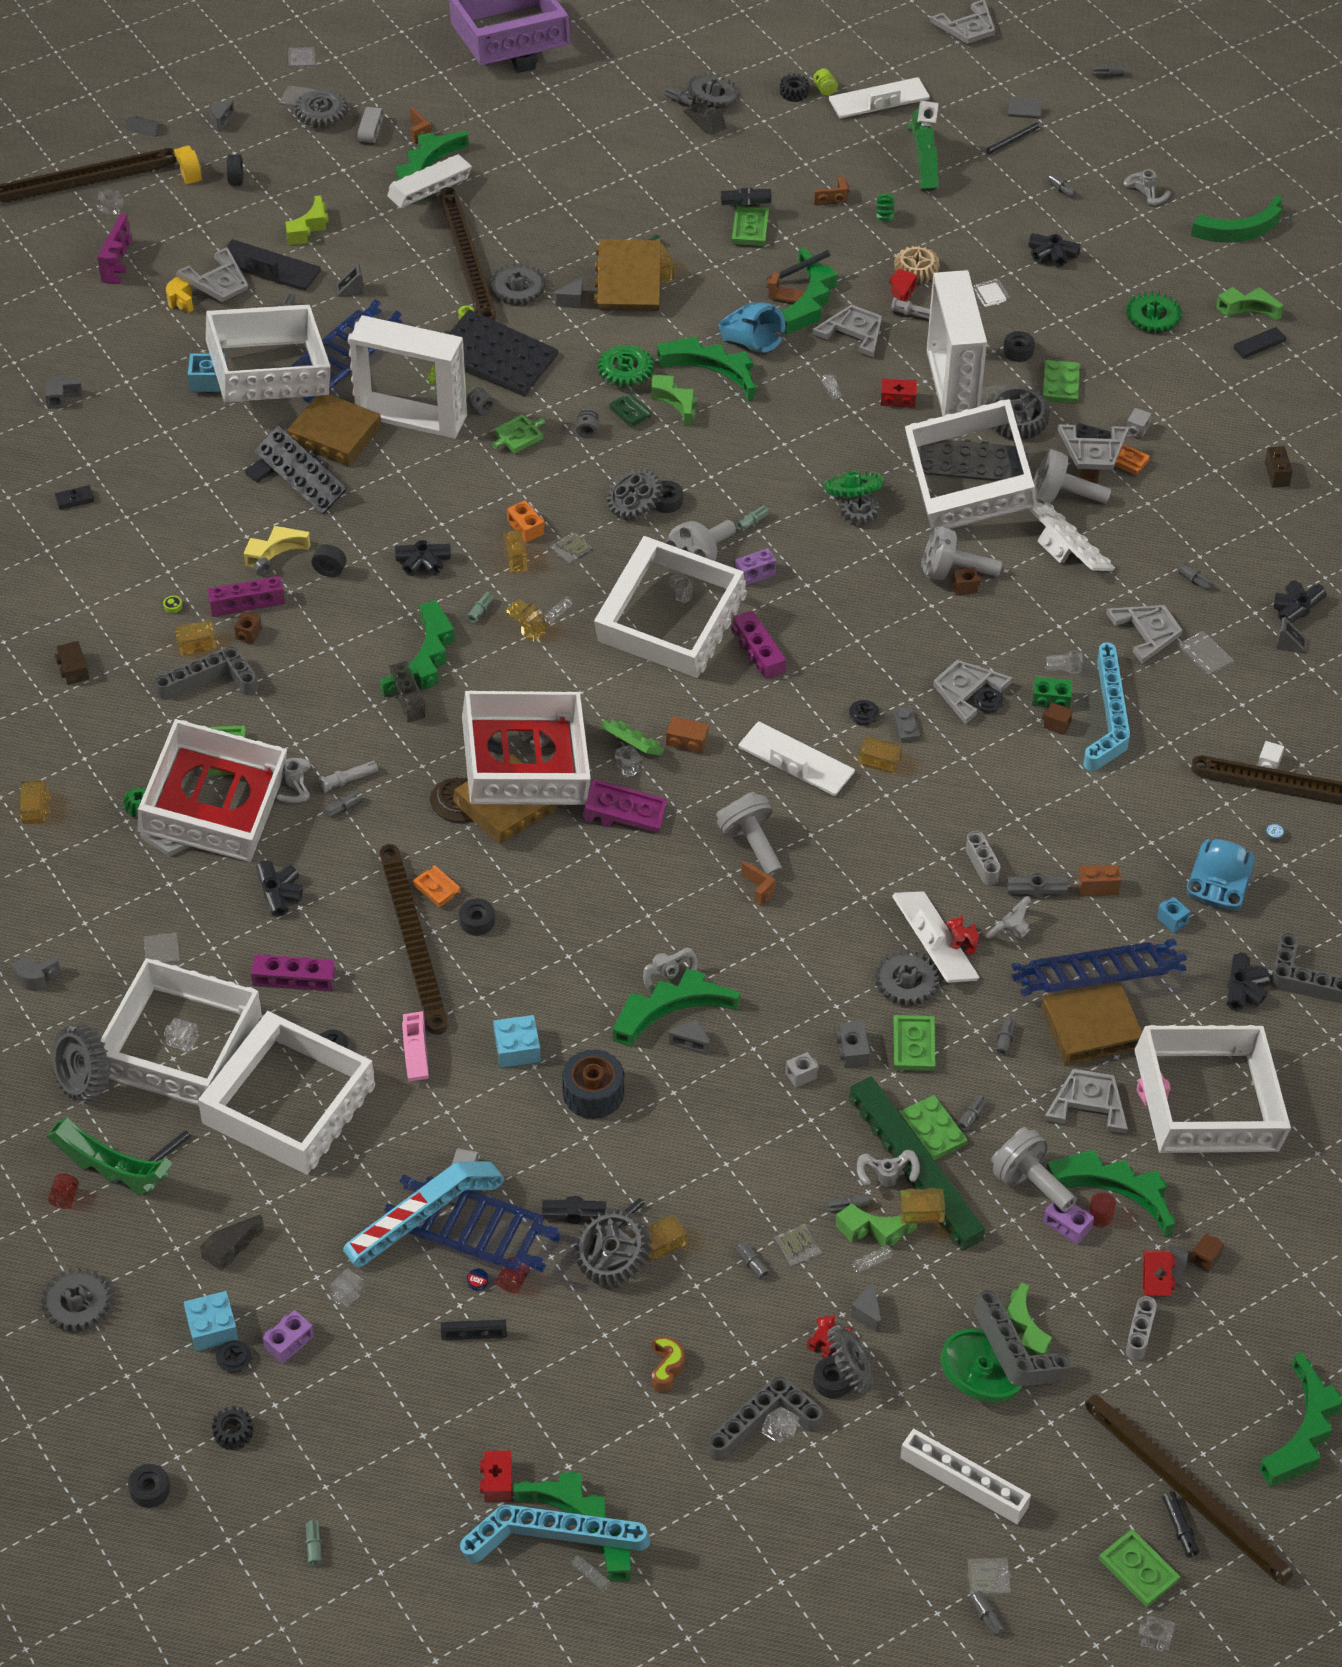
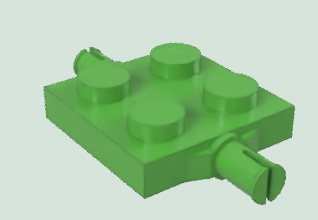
[492,414,545,454]

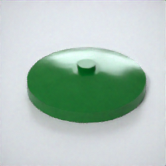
[940,1328,1023,1403]

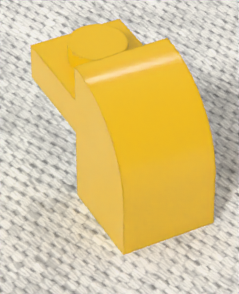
[174,146,202,185]
[166,277,194,314]

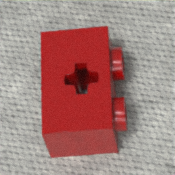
[880,378,917,408]
[1143,1250,1175,1296]
[480,1450,512,1502]

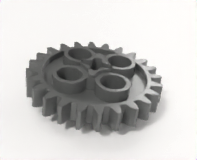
[606,468,664,521]

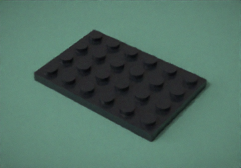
[449,309,559,397]

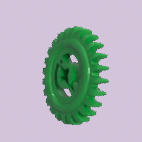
[1126,290,1182,333]
[597,344,654,388]
[824,470,883,498]

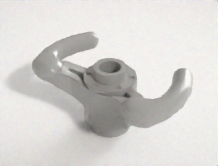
[1123,169,1171,206]
[276,758,311,804]
[986,896,1031,940]
[643,948,698,994]
[857,1150,920,1188]

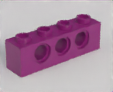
[207,576,285,617]
[731,610,786,679]
[251,954,336,992]

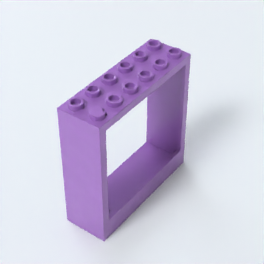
[449,0,571,65]

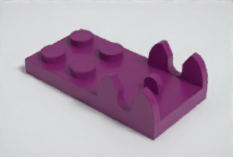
[97,213,132,284]
[583,779,667,833]

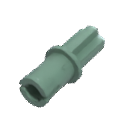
[736,505,770,532]
[466,592,494,623]
[305,1520,323,1567]

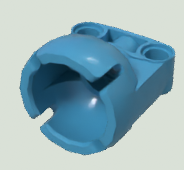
[718,302,785,353]
[1186,839,1255,912]

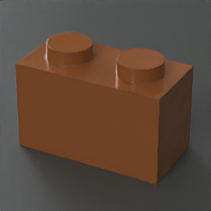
[666,716,709,753]
[1077,865,1121,896]

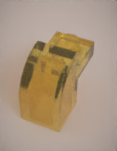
[506,599,546,641]

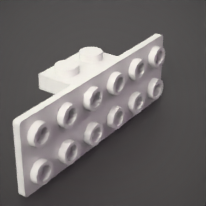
[829,77,929,118]
[1028,502,1115,571]
[739,722,855,796]
[892,891,979,983]

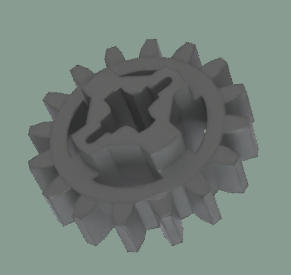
[840,494,879,526]

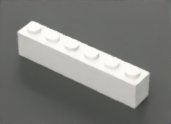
[387,154,472,208]
[900,1429,1031,1525]

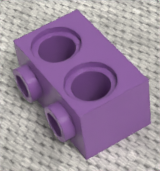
[735,548,776,586]
[1043,1202,1094,1245]
[263,1310,314,1364]

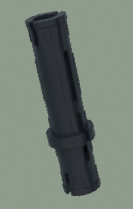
[1162,1491,1200,1558]

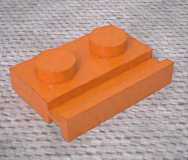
[1115,444,1150,476]
[413,865,461,908]

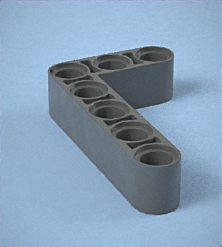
[154,646,258,700]
[1271,932,1342,1004]
[973,1289,1071,1386]
[708,1376,822,1461]

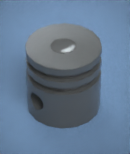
[466,386,495,415]
[576,409,599,438]

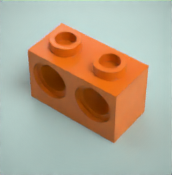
[507,500,545,543]

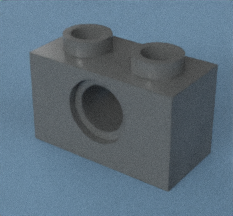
[835,1021,870,1068]

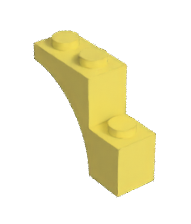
[244,526,311,567]

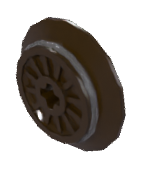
[430,777,472,822]

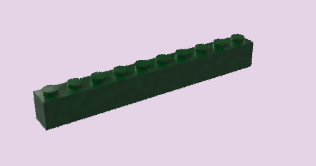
[849,1076,985,1251]

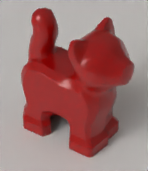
[946,915,979,955]
[807,1315,851,1358]

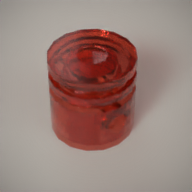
[48,1174,79,1209]
[1089,1192,1116,1227]
[496,1257,530,1294]

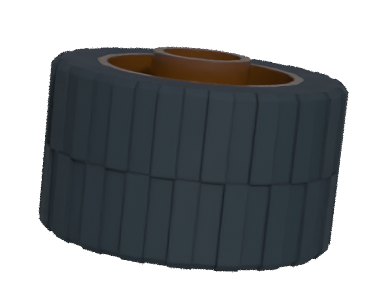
[562,1049,624,1119]

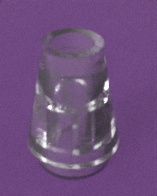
[821,374,842,400]

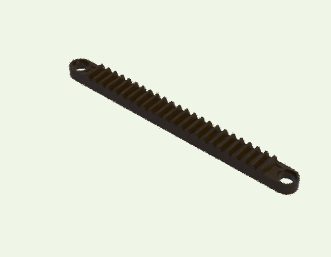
[0,148,177,203]
[440,187,496,321]
[1191,755,1342,805]
[380,844,448,1035]
[1085,1395,1293,1585]

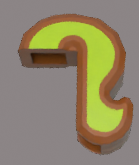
[652,1336,686,1393]

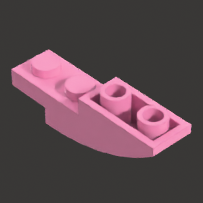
[402,1011,429,1081]

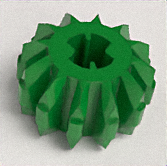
[876,193,895,222]
[123,786,156,817]

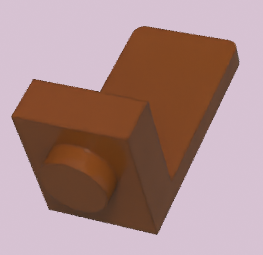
[410,108,432,144]
[814,176,849,205]
[766,272,805,303]
[741,861,775,906]

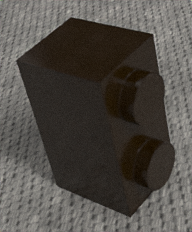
[1265,446,1293,488]
[55,641,90,685]

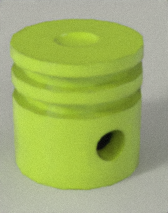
[813,68,838,96]

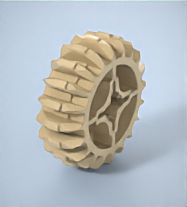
[894,246,940,284]

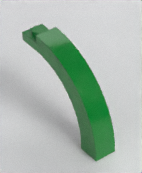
[1191,195,1284,242]

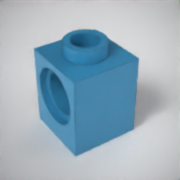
[1157,897,1190,933]

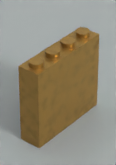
[594,239,661,311]
[287,395,382,466]
[453,754,557,844]
[1041,980,1142,1066]

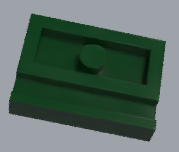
[610,393,651,428]

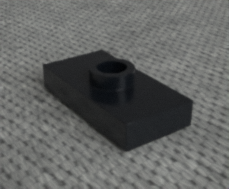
[55,485,95,510]

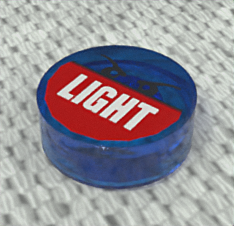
[467,1269,489,1291]

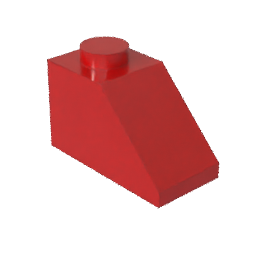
[889,269,917,302]

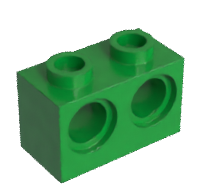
[1032,677,1072,709]

